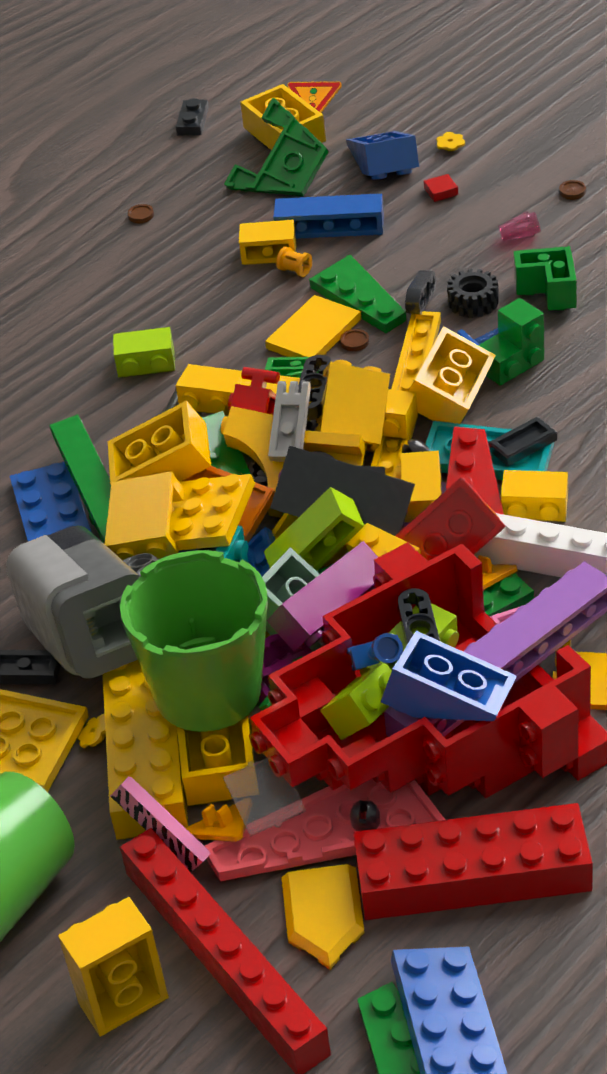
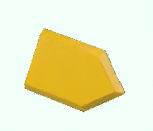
[282,864,365,970]

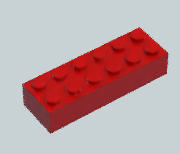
[353,803,593,920]

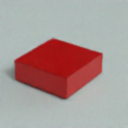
[424,174,458,202]

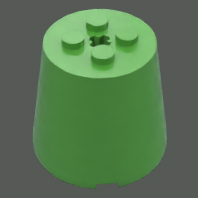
[120,550,268,732]
[0,772,75,942]

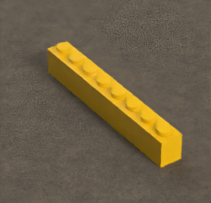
[175,364,418,439]

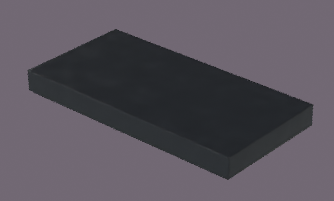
[270,446,415,536]

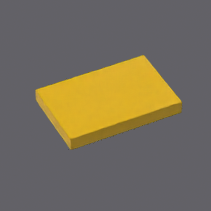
[265,295,361,357]

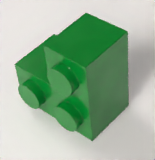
[514,246,577,310]
[478,298,544,386]

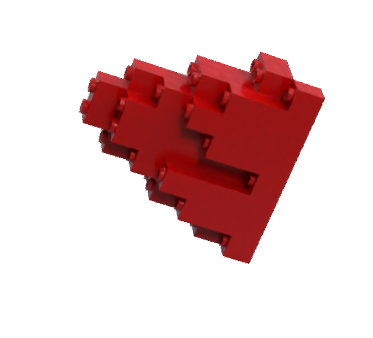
[249,542,607,799]

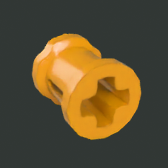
[276,246,312,277]

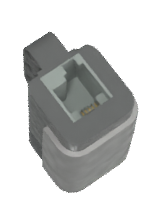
[6,525,158,679]

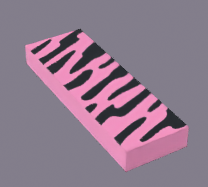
[110,776,211,872]

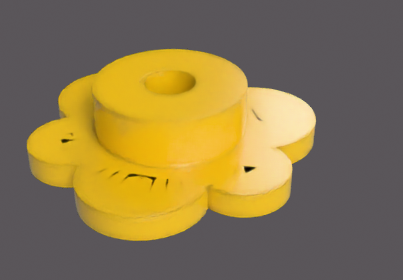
[436,132,465,151]
[77,714,106,748]

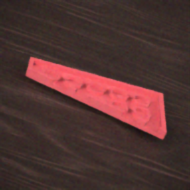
[205,779,445,881]

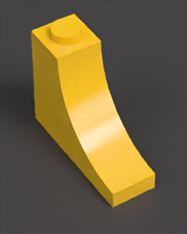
[221,406,284,518]

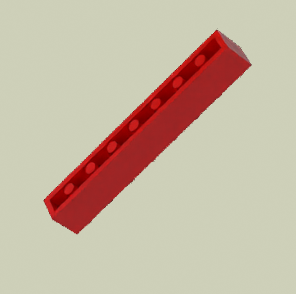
[120,828,331,1074]

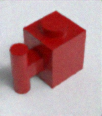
[228,367,280,415]

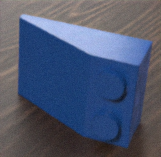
[346,131,419,180]
[381,631,517,721]

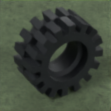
[447,269,499,318]

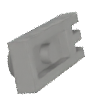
[268,381,311,462]

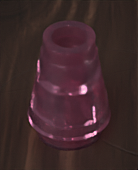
[498,211,541,241]

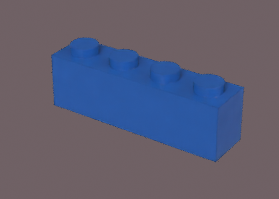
[273,193,384,239]

